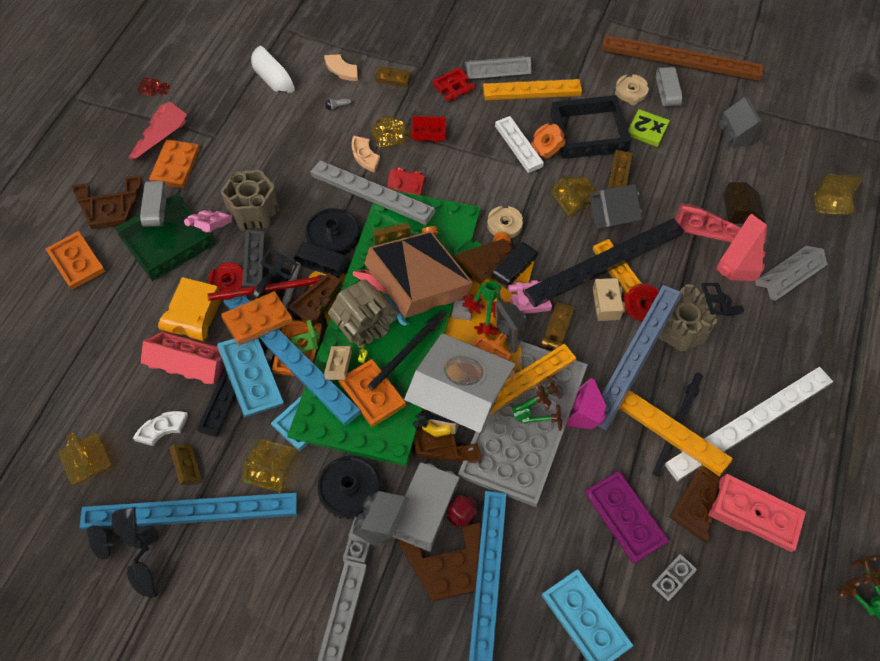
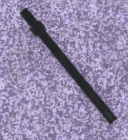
[367,311,446,391]
[653,373,703,477]

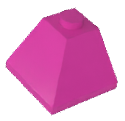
[566,378,606,429]

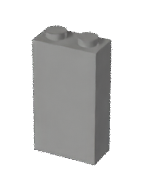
[392,462,459,552]

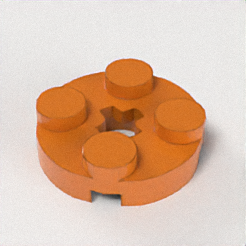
[531,124,565,159]

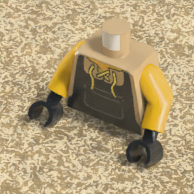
[413,410,461,437]

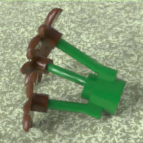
[512,376,562,431]
[837,555,880,619]

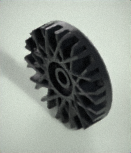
[305,208,360,255]
[317,456,381,520]

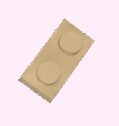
[324,346,352,380]

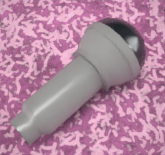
[325,99,351,110]

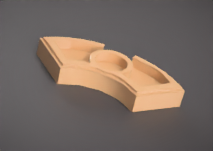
[324,54,358,81]
[352,136,380,172]

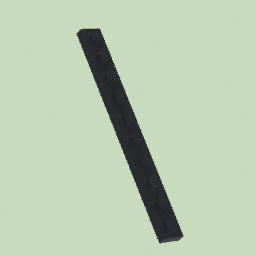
[524,218,684,308]
[197,268,291,437]

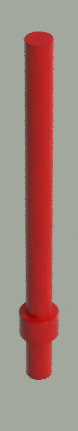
[207,276,320,301]

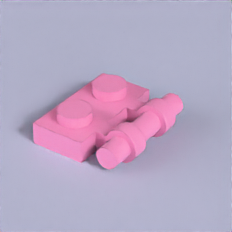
[184,210,232,232]
[508,280,552,314]

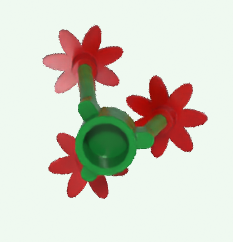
[462,281,511,337]

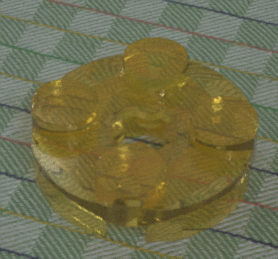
[372,116,405,148]

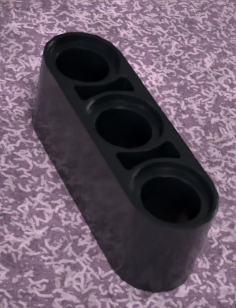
[293,242,349,278]
[491,242,539,289]

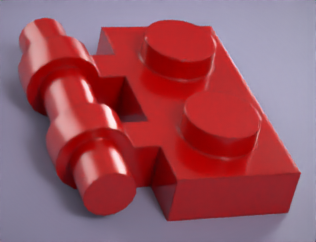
[433,67,475,102]

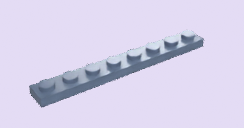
[596,285,682,432]

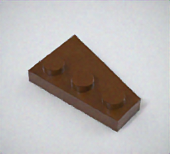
[454,238,515,284]
[287,273,343,327]
[669,466,719,543]

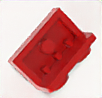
[411,116,446,142]
[387,167,427,195]

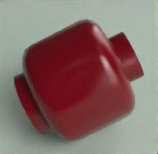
[446,495,477,527]

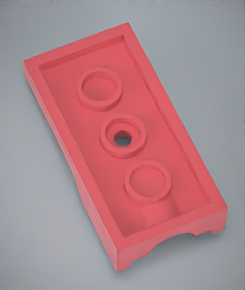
[708,474,806,552]

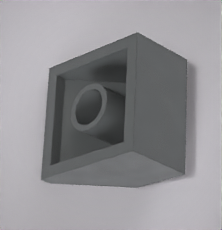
[719,96,762,148]
[353,491,409,546]

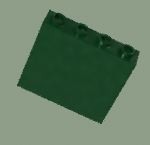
[115,192,215,282]

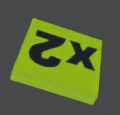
[628,109,670,147]

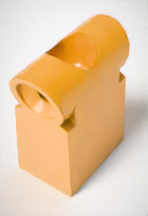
[158,277,223,342]

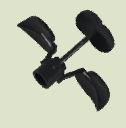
[86,507,159,598]

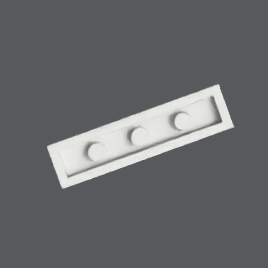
[495,116,544,173]

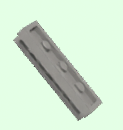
[465,56,531,79]
[755,246,827,301]

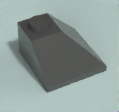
[495,301,527,353]

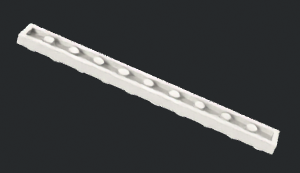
[665,367,833,482]

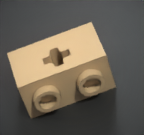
[592,278,625,321]

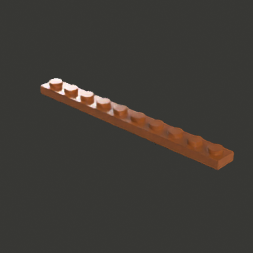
[602,35,763,81]

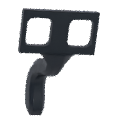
[251,247,299,301]
[701,283,744,316]

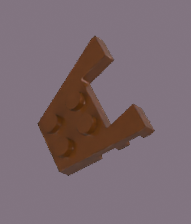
[71,175,143,229]
[414,410,482,464]
[398,523,481,602]

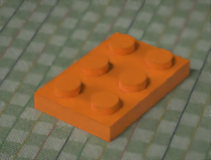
[149,139,200,188]
[45,231,105,290]
[221,291,292,346]
[272,320,322,376]
[338,359,406,428]

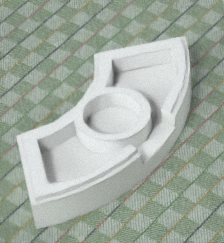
[133,411,189,446]

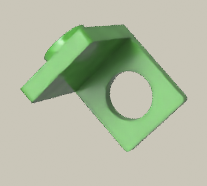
[291,320,320,353]

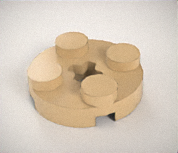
[615,75,649,105]
[487,206,523,238]

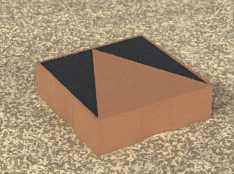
[364,231,473,318]

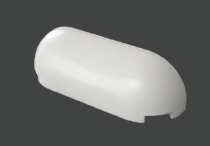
[251,46,295,93]

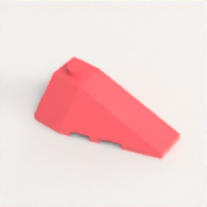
[676,203,741,242]
[716,214,767,281]

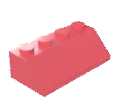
[141,331,225,384]

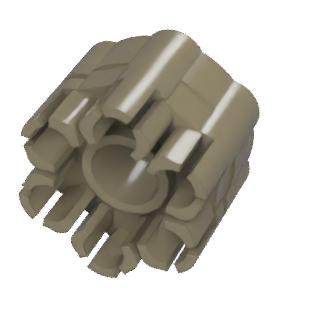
[221,170,279,231]
[328,279,398,348]
[659,284,718,351]

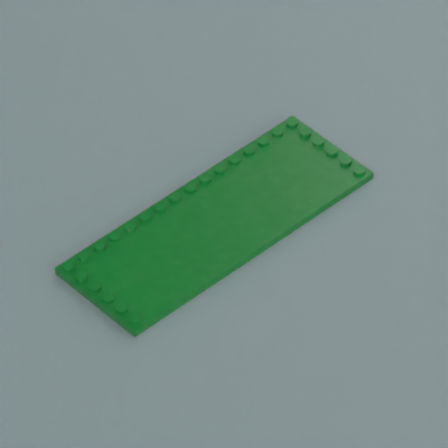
[287,190,481,467]

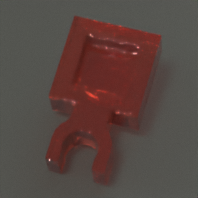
[137,77,170,96]

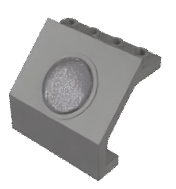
[404,333,515,433]

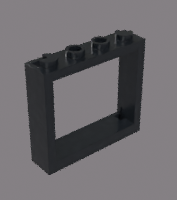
[550,95,632,159]

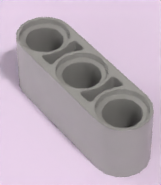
[656,67,682,107]
[140,181,167,227]

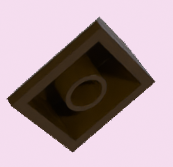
[723,182,765,224]

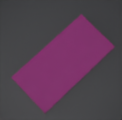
[584,471,669,565]

